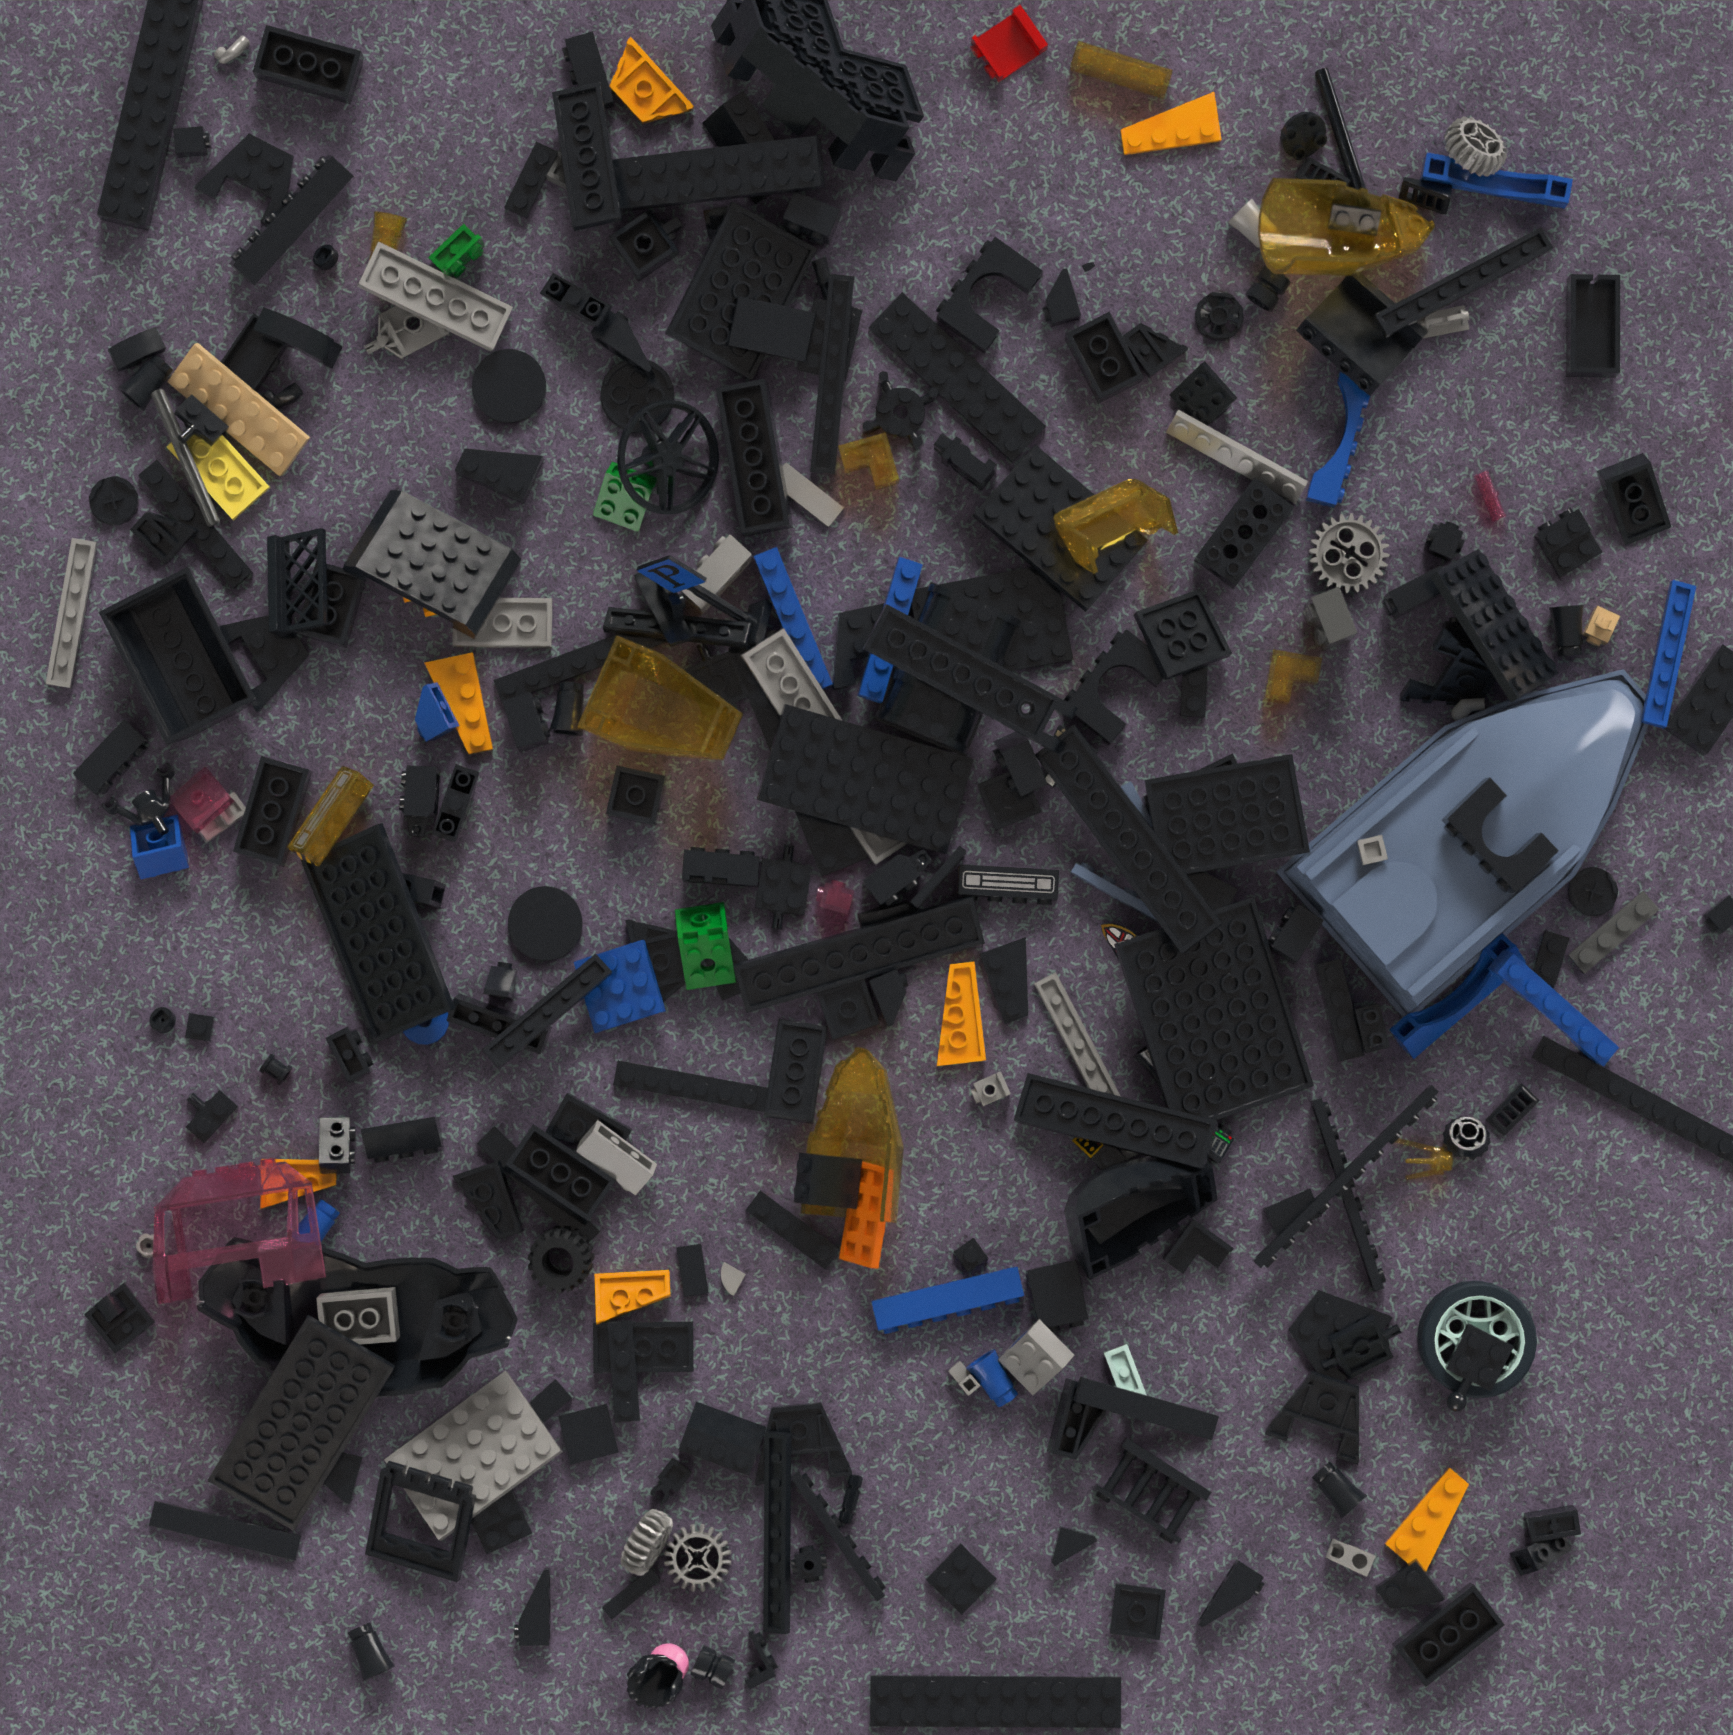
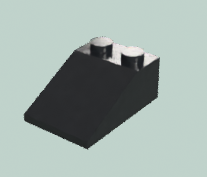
[1597,453,1671,545]

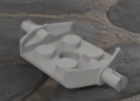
[364,306,450,360]

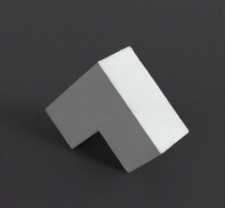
[948,1361,980,1396]

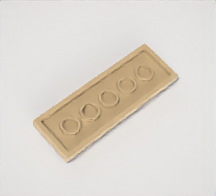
[167,343,310,476]

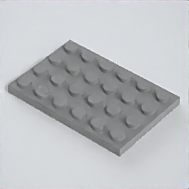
[384,1371,563,1541]

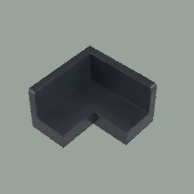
[1163,1219,1234,1274]

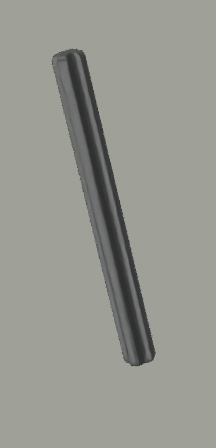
[151,389,220,527]

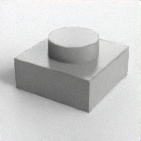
[1356,835,1388,866]

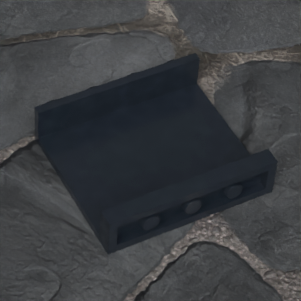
[1296,267,1428,396]

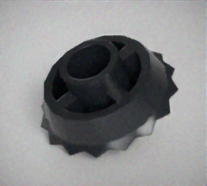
[1442,1116,1491,1160]

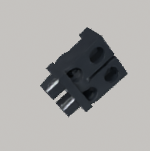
[933,433,997,491]

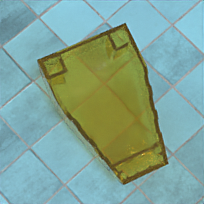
[577,635,743,760]

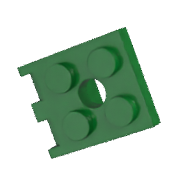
[675,902,736,990]

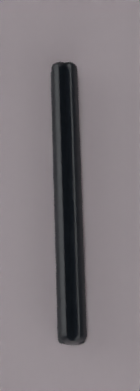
[1315,68,1371,208]

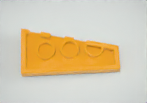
[1120,92,1222,155]
[424,652,493,755]
[937,962,986,1066]
[1384,1468,1469,1571]

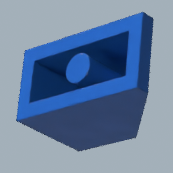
[415,682,460,742]

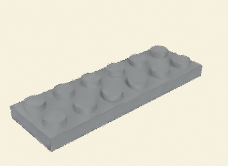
[357,241,513,352]

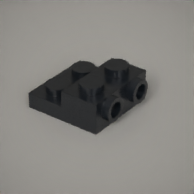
[1534,508,1602,578]
[471,1489,533,1554]

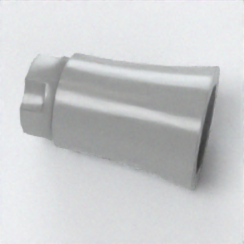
[1227,199,1282,254]

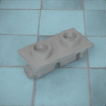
[1417,305,1469,339]

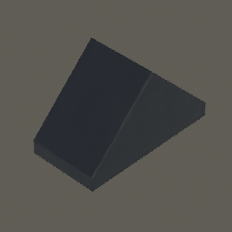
[1051,1526,1097,1566]

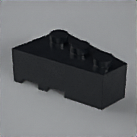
[455,448,544,504]
[682,847,760,887]
[1047,1378,1106,1460]

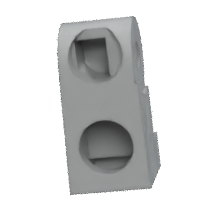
[1325,1538,1376,1577]

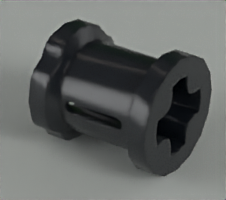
[259,1054,292,1085]

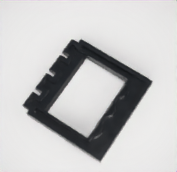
[365,1461,476,1582]

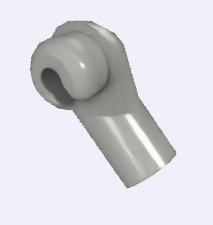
[214,35,250,64]
[1451,698,1485,721]

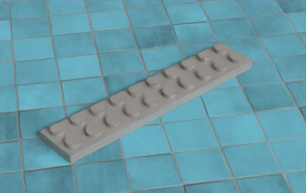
[741,628,907,865]

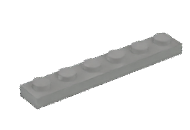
[1166,410,1308,504]
[45,538,98,689]

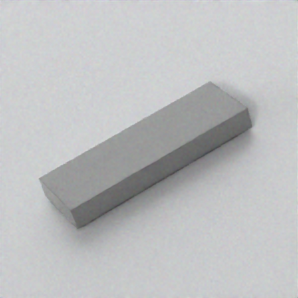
[783,463,844,528]

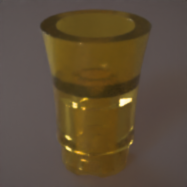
[369,211,407,260]

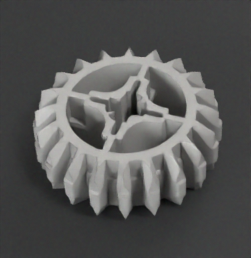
[1443,116,1508,177]
[621,1509,673,1576]
[664,1524,731,1592]

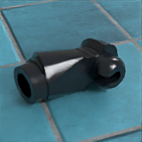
[261,382,304,410]

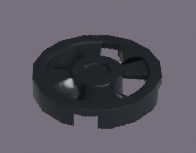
[1195,291,1244,341]

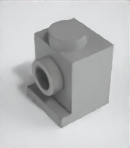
[971,1071,1011,1106]

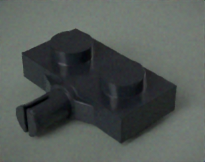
[174,394,229,446]
[186,1090,238,1143]

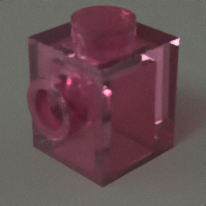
[815,880,854,916]

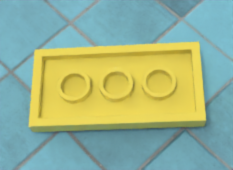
[167,435,270,521]

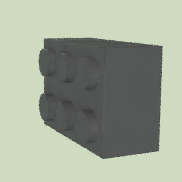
[1302,587,1357,652]

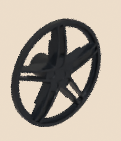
[617,400,719,515]

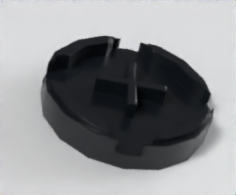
[89,476,139,526]
[1568,867,1618,917]

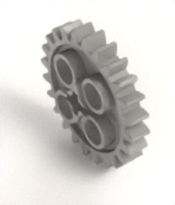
[1308,513,1390,594]

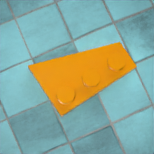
[260,1159,337,1209]
[594,1270,671,1325]

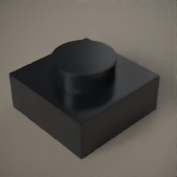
[185,1013,215,1042]
[954,1237,988,1272]

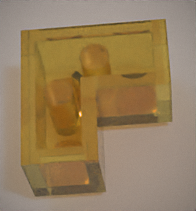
[838,432,899,490]
[1263,649,1322,705]

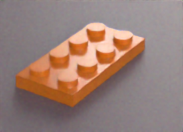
[839,1161,894,1269]

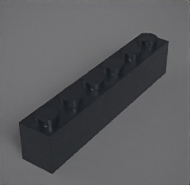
[229,155,354,286]

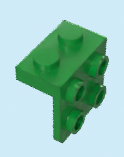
[428,224,485,278]

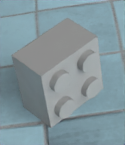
[998,1319,1074,1395]

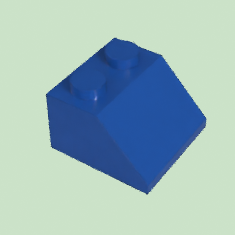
[130,814,189,879]

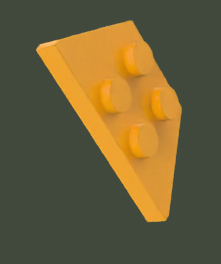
[609,37,694,124]

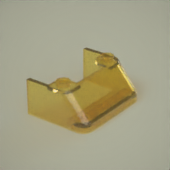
[1053,479,1178,574]

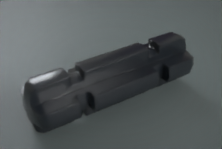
[839,1474,863,1524]

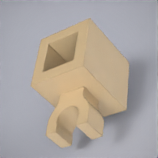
[1582,606,1620,647]

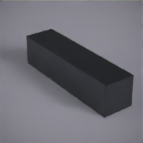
[602,1567,661,1620]

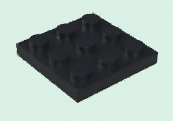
[1133,589,1232,680]

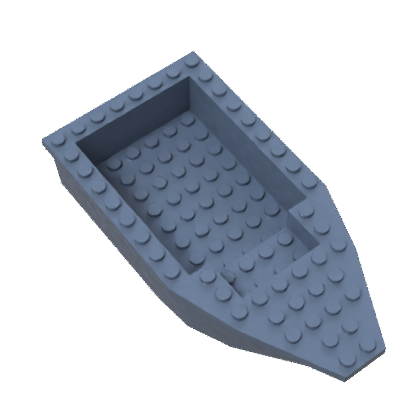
[1276,669,1648,1018]

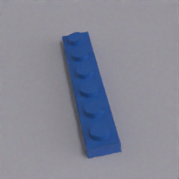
[857,557,923,704]
[1641,580,1696,729]

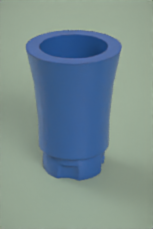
[286,1199,340,1246]
[966,1349,1018,1407]

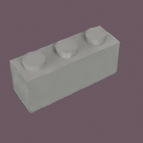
[576,1120,657,1195]

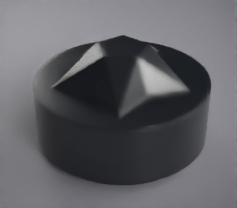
[313,244,339,270]
[149,1007,176,1033]

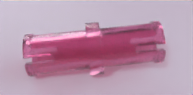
[1473,470,1506,522]

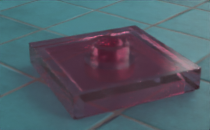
[170,766,235,834]

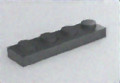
[1567,891,1660,974]

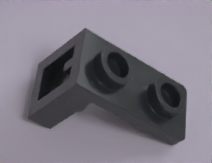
[1509,1537,1572,1576]
[745,1629,778,1690]

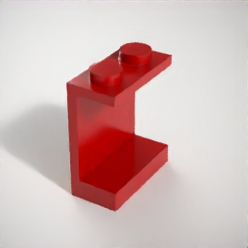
[970,5,1048,82]

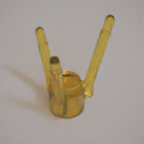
[1395,1138,1453,1180]

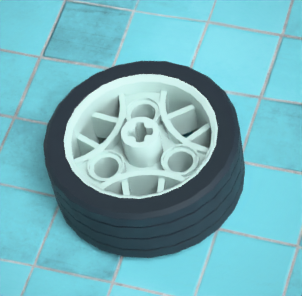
[1417,1280,1537,1399]

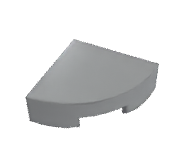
[721,1262,746,1296]

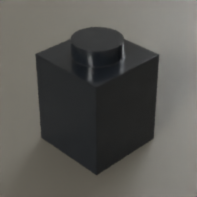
[173,126,211,158]
[1703,895,1733,934]

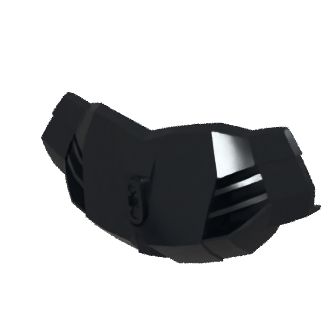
[197,1237,518,1397]

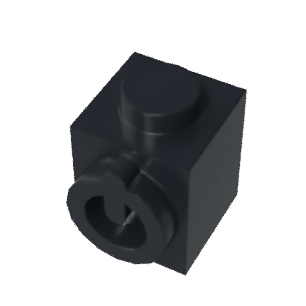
[1424,521,1465,562]

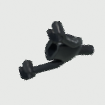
[102,762,175,836]

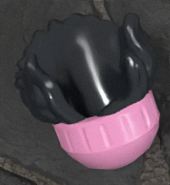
[627,1643,689,1708]

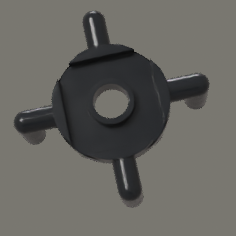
[862,371,939,450]

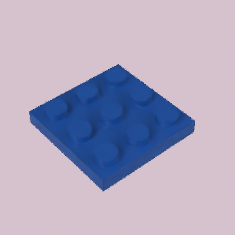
[574,940,666,1033]

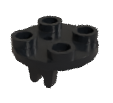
[1280,112,1327,160]

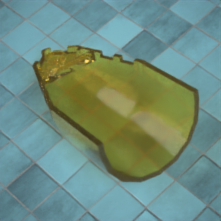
[1258,178,1435,276]
[801,1047,904,1223]

